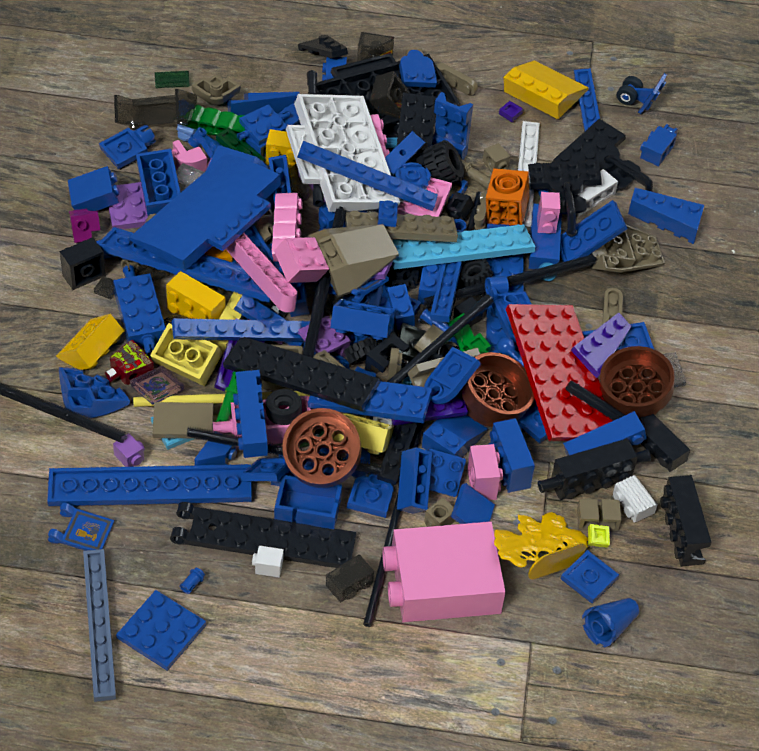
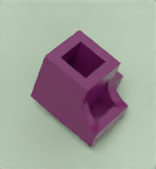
[69,208,100,243]

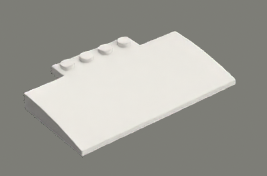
[286,94,400,212]

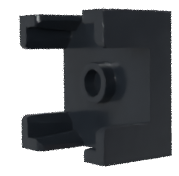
[364,333,410,382]

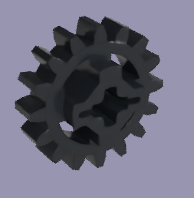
[385,264,419,291]

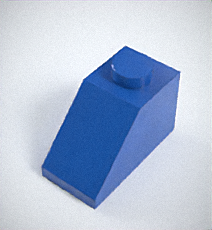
[194,431,237,465]

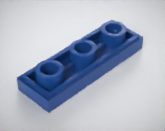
[385,131,426,176]

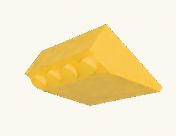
[503,60,588,119]

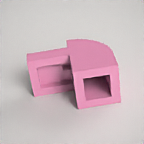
[172,140,207,175]

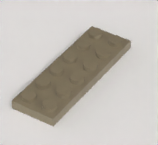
[345,211,458,242]

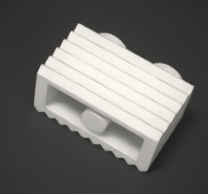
[613,475,657,523]

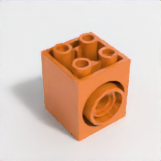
[486,168,530,226]

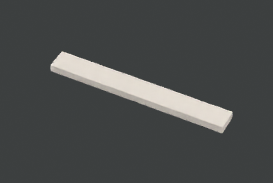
[518,121,540,227]

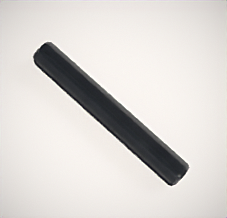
[565,381,626,421]

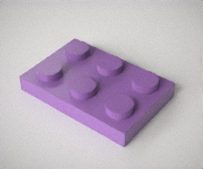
[108,182,148,229]

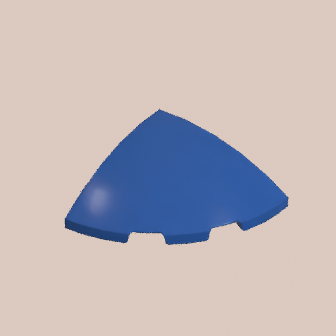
[59,367,130,418]

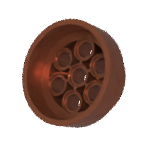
[600,346,674,418]
[460,352,534,427]
[282,408,361,488]

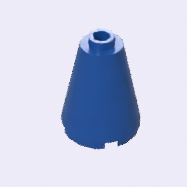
[582,598,639,647]

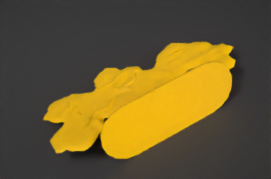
[494,512,588,580]

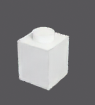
[252,546,284,578]

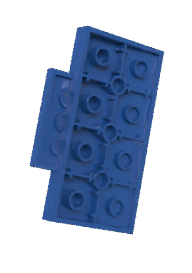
[129,154,281,271]

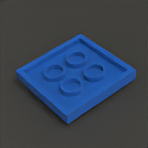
[116,590,206,671]

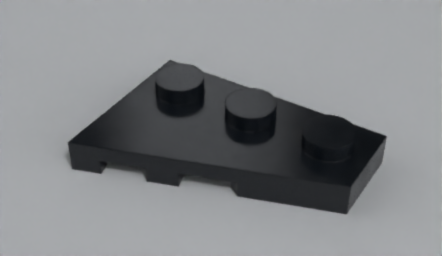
[298,35,348,58]

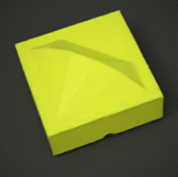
[588,524,610,548]

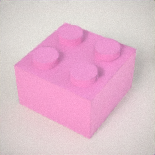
[274,237,329,283]
[467,444,503,500]

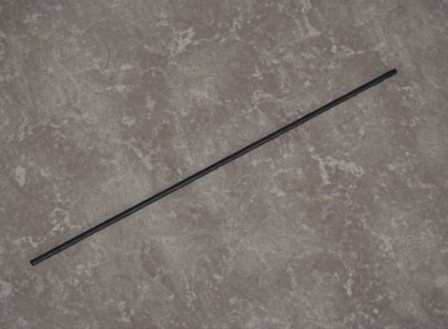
[363,191,482,627]

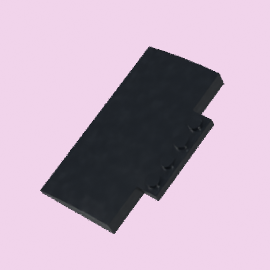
[308,53,460,127]

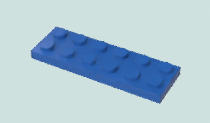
[308,381,432,423]

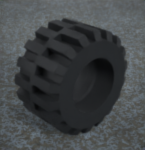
[423,140,464,185]

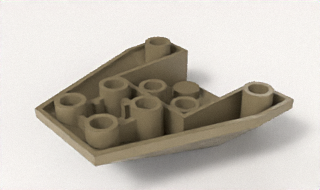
[588,214,665,273]
[308,224,399,298]

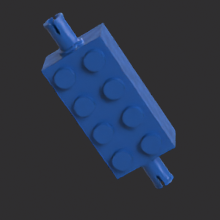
[113,265,166,358]

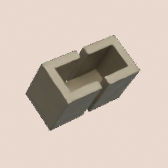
[577,498,621,531]

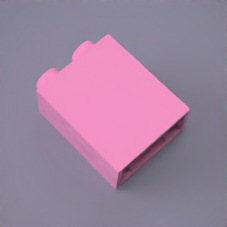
[382,522,505,622]

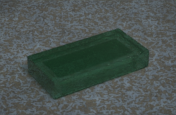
[155,71,190,88]

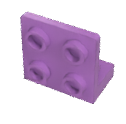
[298,316,351,357]

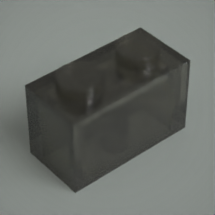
[326,554,374,603]

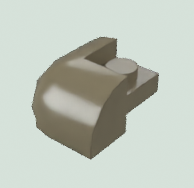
[192,74,240,105]

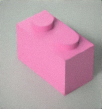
[537,192,560,233]

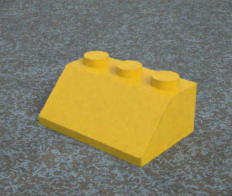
[56,313,124,370]

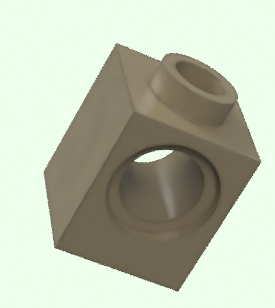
[483,143,510,172]
[424,498,455,527]

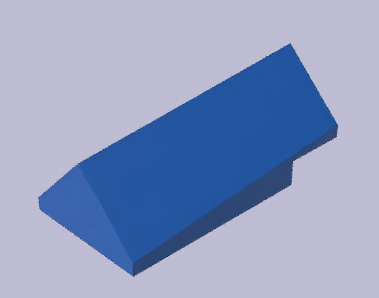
[227,92,300,115]

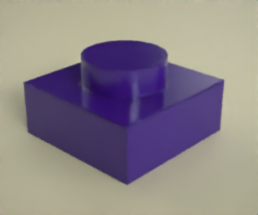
[499,101,523,122]

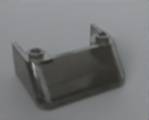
[114,89,197,129]

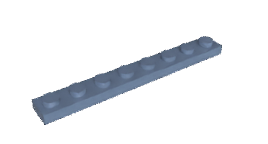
[83,549,116,702]

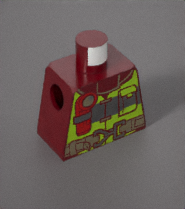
[105,340,154,385]

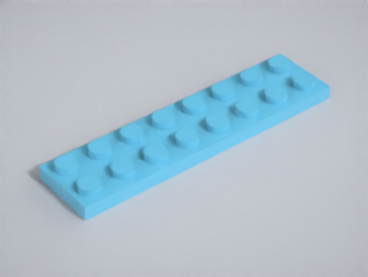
[392,224,535,269]

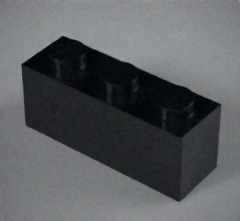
[639,414,690,472]

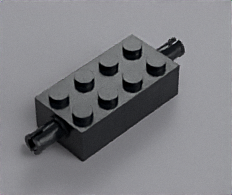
[537,438,651,501]

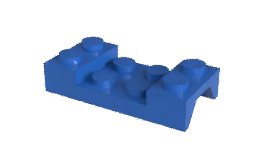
[432,92,473,160]

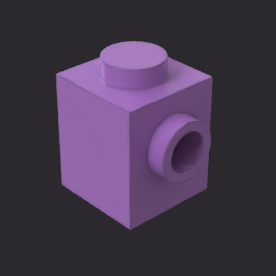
[113,433,145,467]

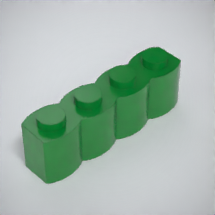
[182,104,245,141]

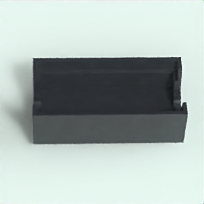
[660,475,712,567]

